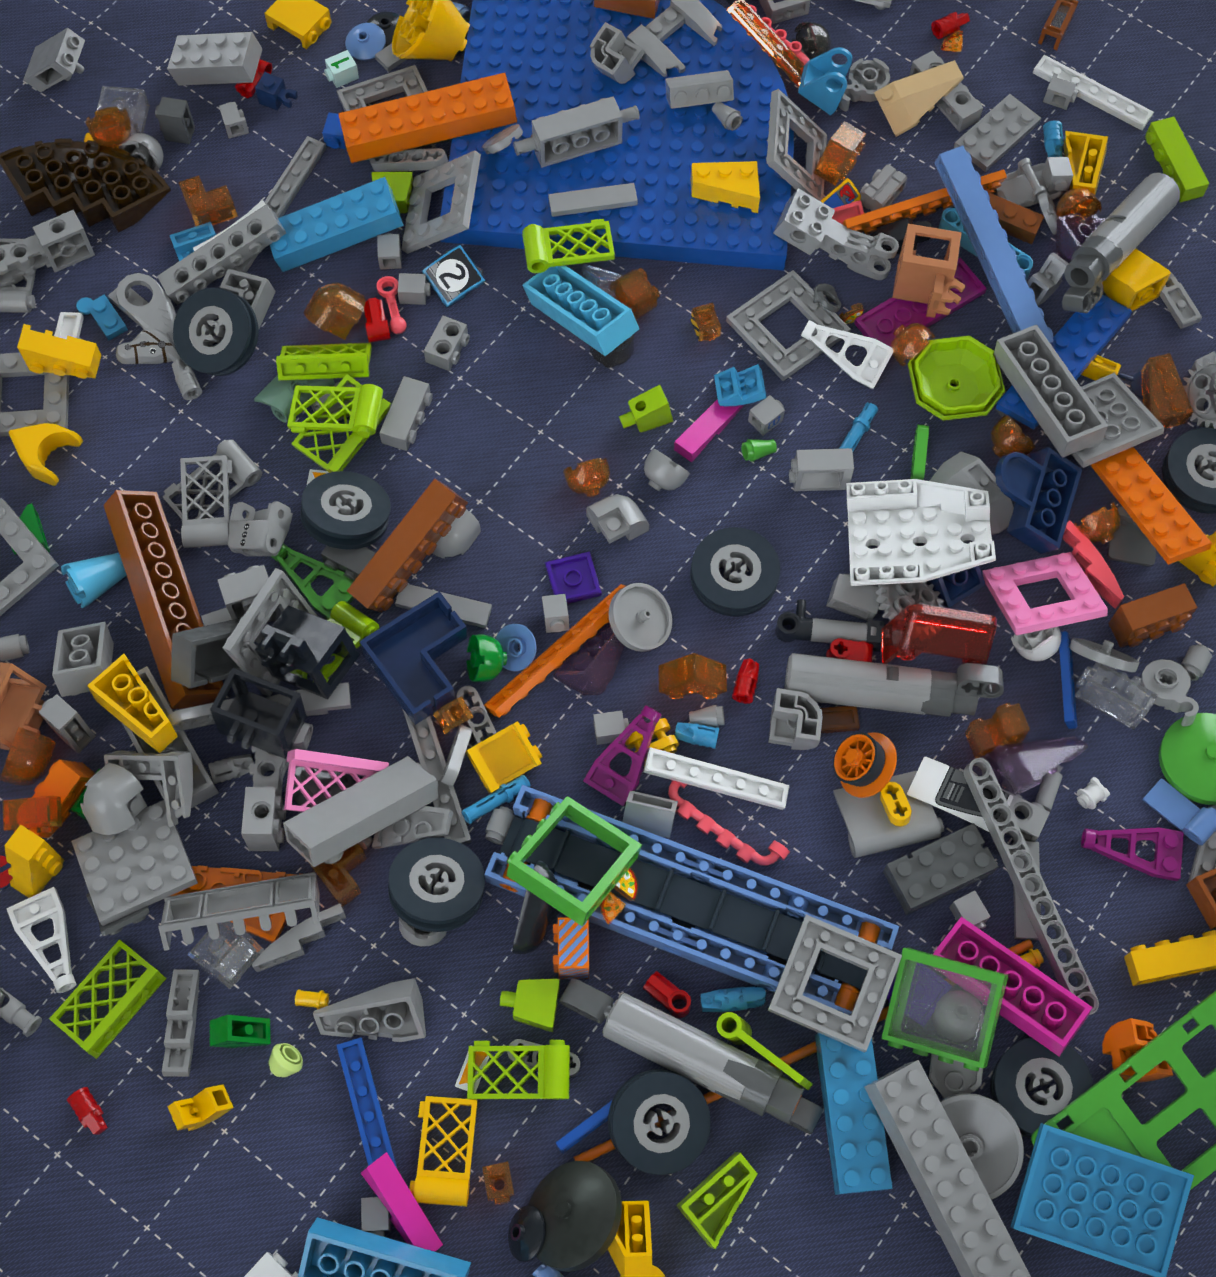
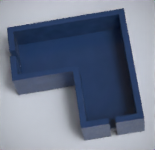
[359,591,467,725]

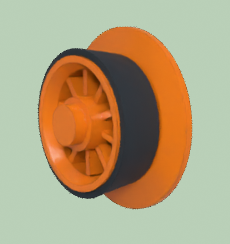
[833,732,897,798]

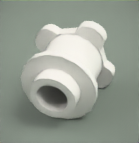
[1077,777,1110,810]

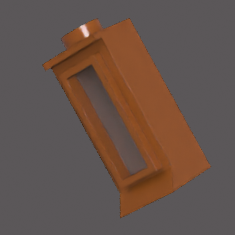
[1038,0,1079,50]

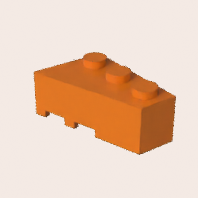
[16,759,95,838]

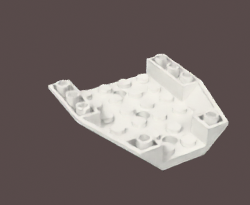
[846,479,996,586]

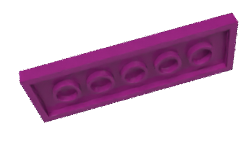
[854,258,987,348]

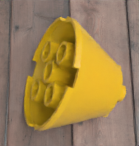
[392,0,470,61]

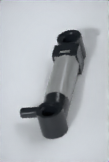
[775,599,907,653]

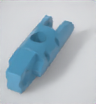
[700,986,766,1012]

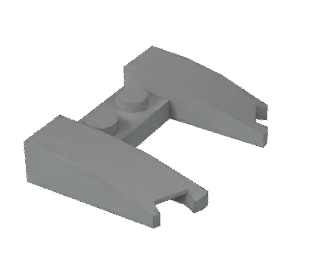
[627,0,722,77]
[104,751,193,827]

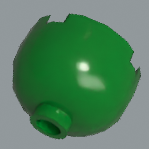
[466,634,507,682]

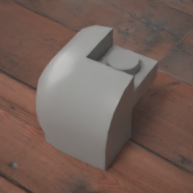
[590,22,645,84]
[586,494,649,544]
[432,509,481,559]
[768,688,823,750]
[80,763,147,835]

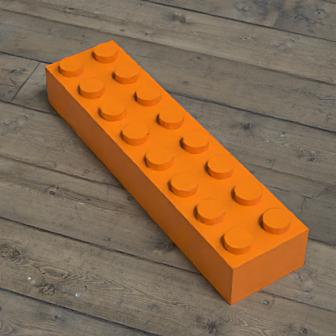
[338,73,517,163]

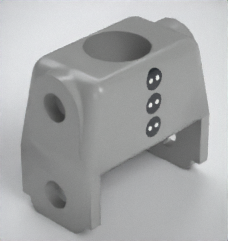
[228,501,293,556]

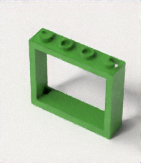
[506,796,642,926]

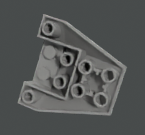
[929,451,1014,542]

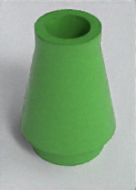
[741,439,777,462]

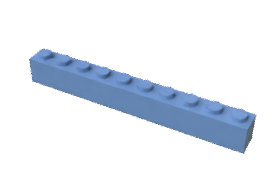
[935,145,1054,344]

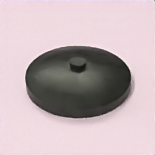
[528,1161,622,1272]

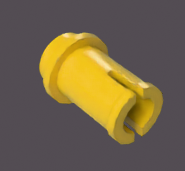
[1019,948,1044,968]
[295,989,329,1010]

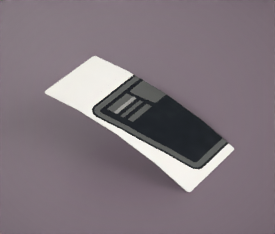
[907,757,1013,832]

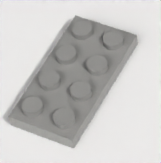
[954,94,1041,172]

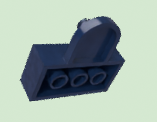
[995,447,1083,554]

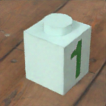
[324,50,359,88]

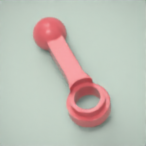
[377,276,407,334]

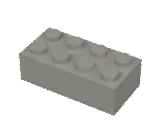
[167,32,262,86]

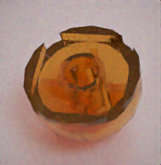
[85,107,132,148]
[1056,188,1102,232]
[891,323,935,367]
[991,415,1035,458]
[563,458,610,498]
[1073,502,1121,545]

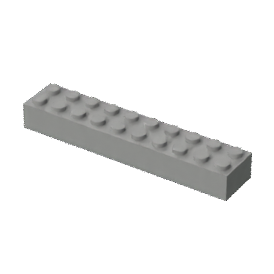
[864,1060,1031,1277]

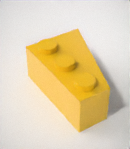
[1063,131,1108,204]
[690,161,760,213]
[17,324,101,379]
[1179,531,1216,587]
[4,824,65,898]
[608,1201,652,1277]

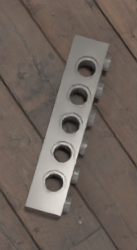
[157,204,286,305]

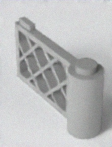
[0,239,36,313]
[163,440,262,519]
[180,455,233,548]

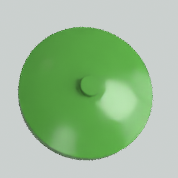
[1159,713,1216,805]

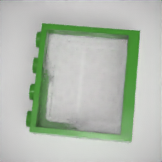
[881,948,1008,1071]

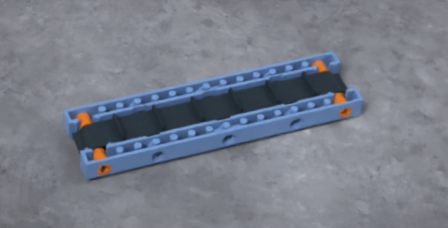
[484,785,899,1016]

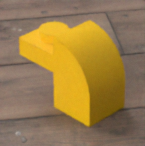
[167,1084,234,1131]

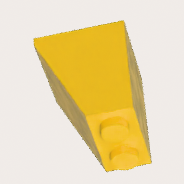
[1102,248,1171,311]

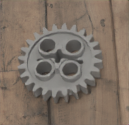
[1179,356,1216,429]
[876,581,947,640]

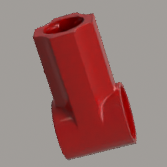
[235,59,272,98]
[363,298,391,343]
[643,971,691,1018]

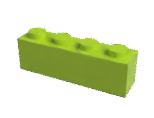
[1145,117,1209,203]

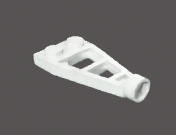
[801,320,895,390]
[6,887,77,993]

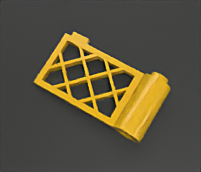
[409,1096,478,1207]

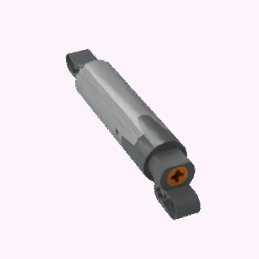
[559,978,823,1134]

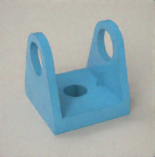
[798,47,852,115]

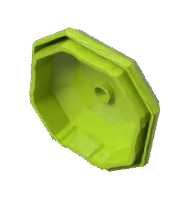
[907,335,1005,421]

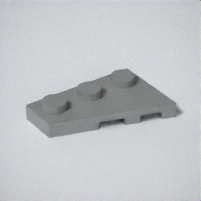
[372,806,453,849]

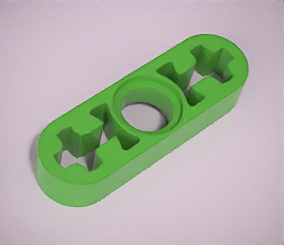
[910,424,929,480]

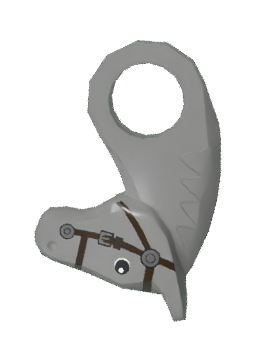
[116,273,182,364]

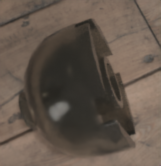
[792,22,831,65]

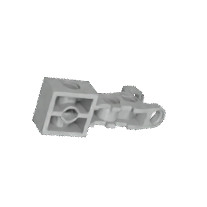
[773,188,899,280]
[0,210,95,287]
[241,722,313,851]

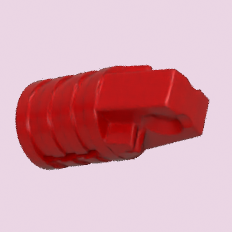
[931,12,970,39]
[732,658,759,704]
[67,1087,108,1135]

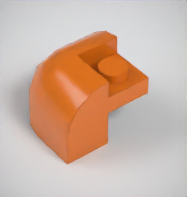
[1102,1018,1173,1082]

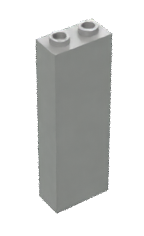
[283,756,439,867]

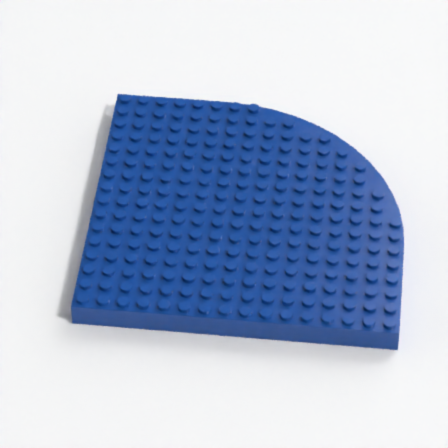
[440,0,794,271]

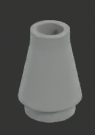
[712,102,743,131]
[689,704,725,728]

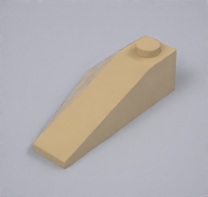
[874,60,964,137]

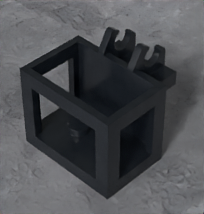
[255,605,360,700]

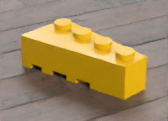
[87,654,178,753]

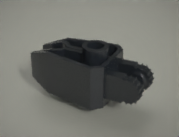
[870,218,932,254]

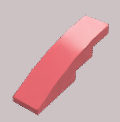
[1062,520,1124,609]

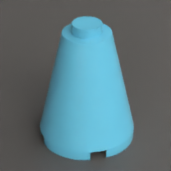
[61,553,127,608]

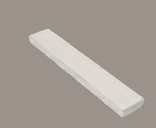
[1033,55,1154,130]
[643,747,789,810]

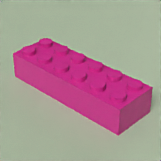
[931,917,1093,1057]

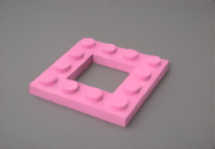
[982,552,1108,636]

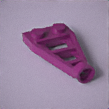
[583,705,662,806]
[1081,827,1184,881]

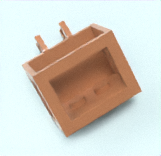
[892,224,965,318]
[0,662,47,751]

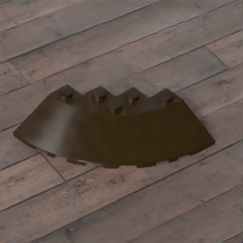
[0,139,171,233]

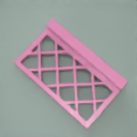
[284,749,389,812]

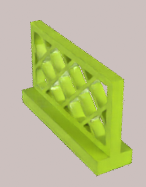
[276,343,372,380]
[291,374,391,473]
[49,939,167,1059]

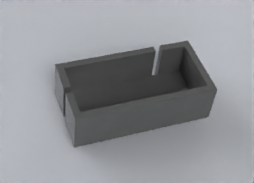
[171,618,267,688]
[883,823,999,916]

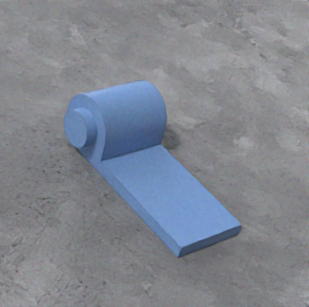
[1142,778,1216,846]

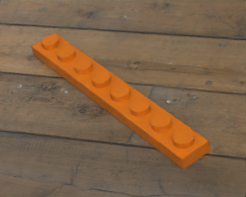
[484,584,626,718]

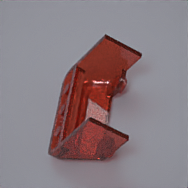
[882,604,997,665]

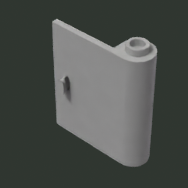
[833,771,944,858]

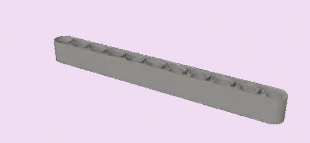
[964,758,1099,1015]

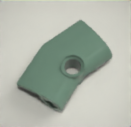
[254,375,335,423]

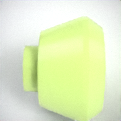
[269,1043,303,1077]

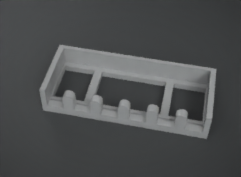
[158,872,320,951]

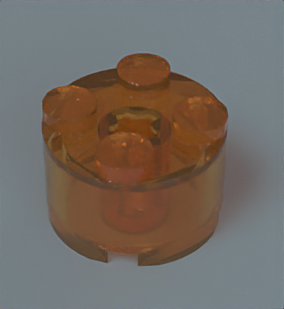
[610,268,660,320]

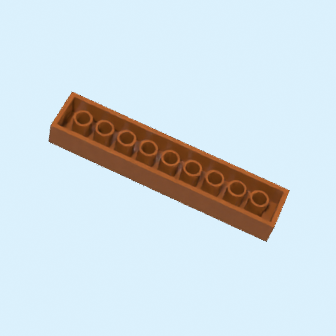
[103,490,223,709]

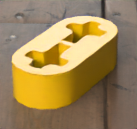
[880,782,912,826]

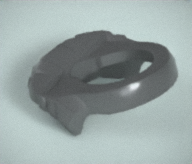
[813,283,841,312]

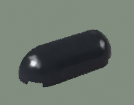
[512,860,558,954]

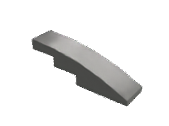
[267,682,351,716]
[251,903,346,972]
[162,969,200,1077]

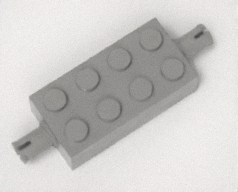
[513,96,640,168]

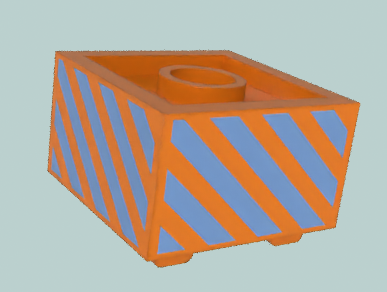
[553,918,589,979]

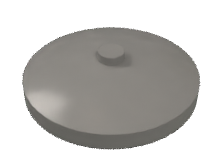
[940,1094,1024,1199]

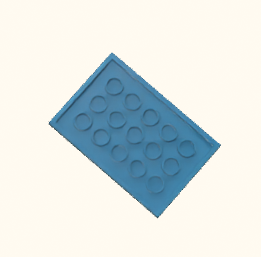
[1010,1123,1194,1277]

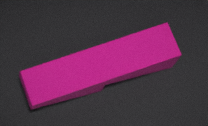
[674,399,744,462]
[361,1152,443,1252]

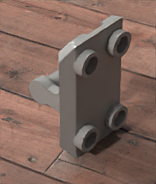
[994,158,1064,207]

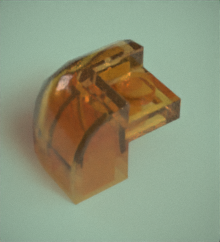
[304,282,365,340]
[0,727,56,786]

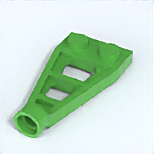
[270,543,354,620]

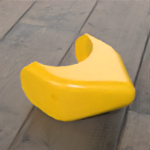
[9,423,83,486]

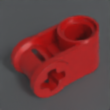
[826,638,873,662]

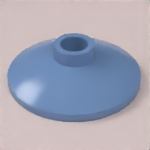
[345,23,386,61]
[496,624,537,671]

